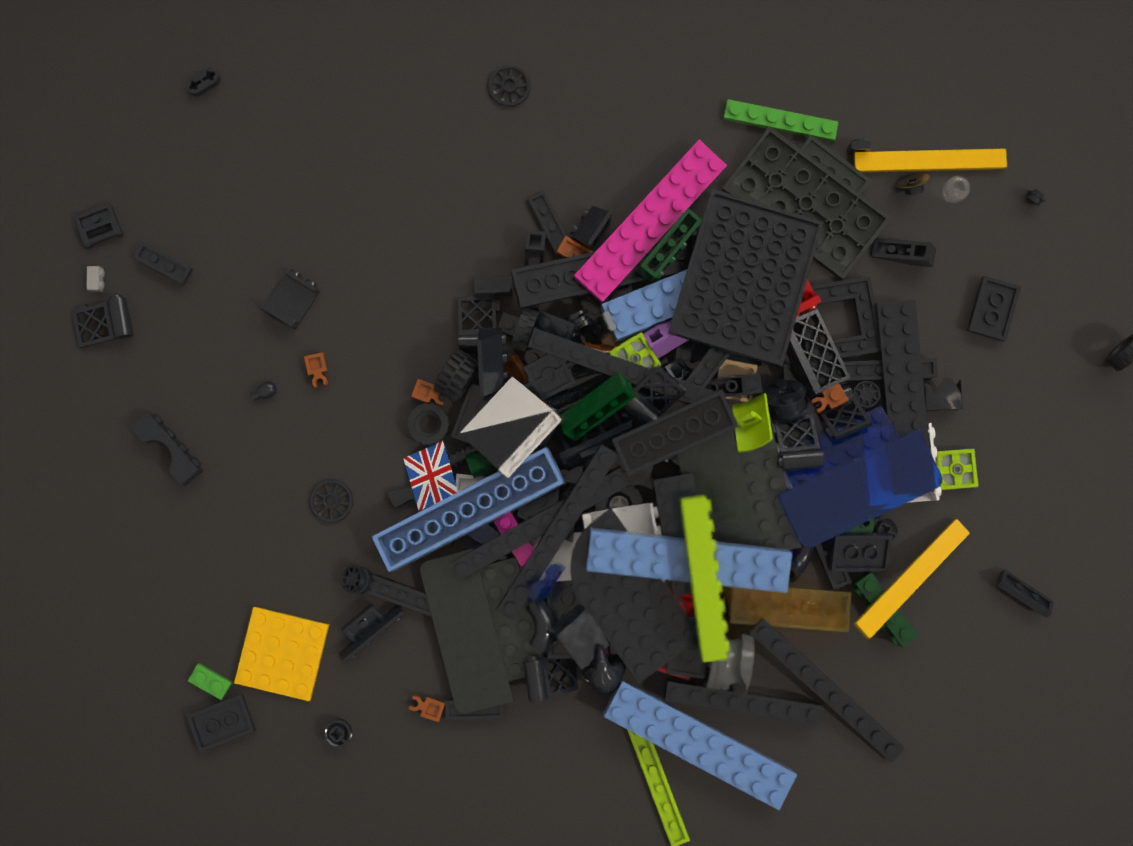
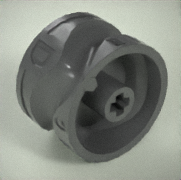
[704,632,754,694]

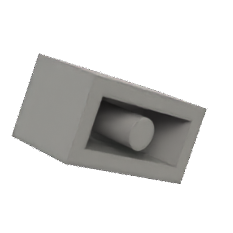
[87,266,105,292]

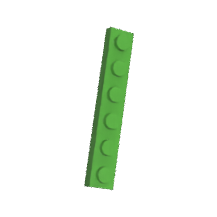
[723,99,838,142]

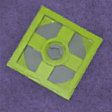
[608,332,661,368]
[935,449,978,490]

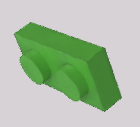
[188,663,233,700]

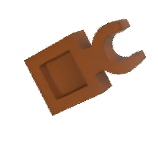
[304,352,328,388]
[411,379,444,405]
[811,383,849,413]
[409,695,445,722]

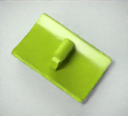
[732,393,773,452]

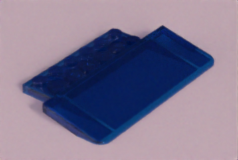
[778,406,942,548]

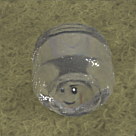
[942,176,970,204]

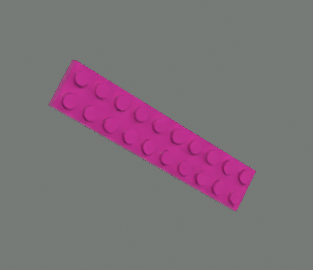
[573,139,727,303]

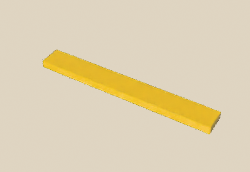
[854,149,1007,172]
[854,519,970,639]

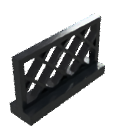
[786,309,850,398]

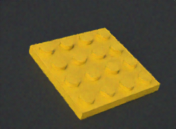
[234,607,330,701]

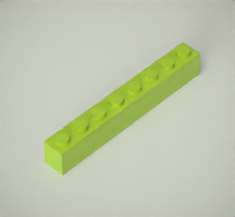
[679,495,730,662]

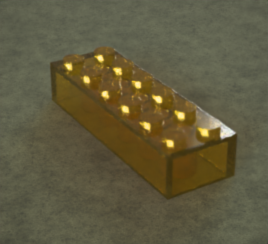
[728,587,851,632]

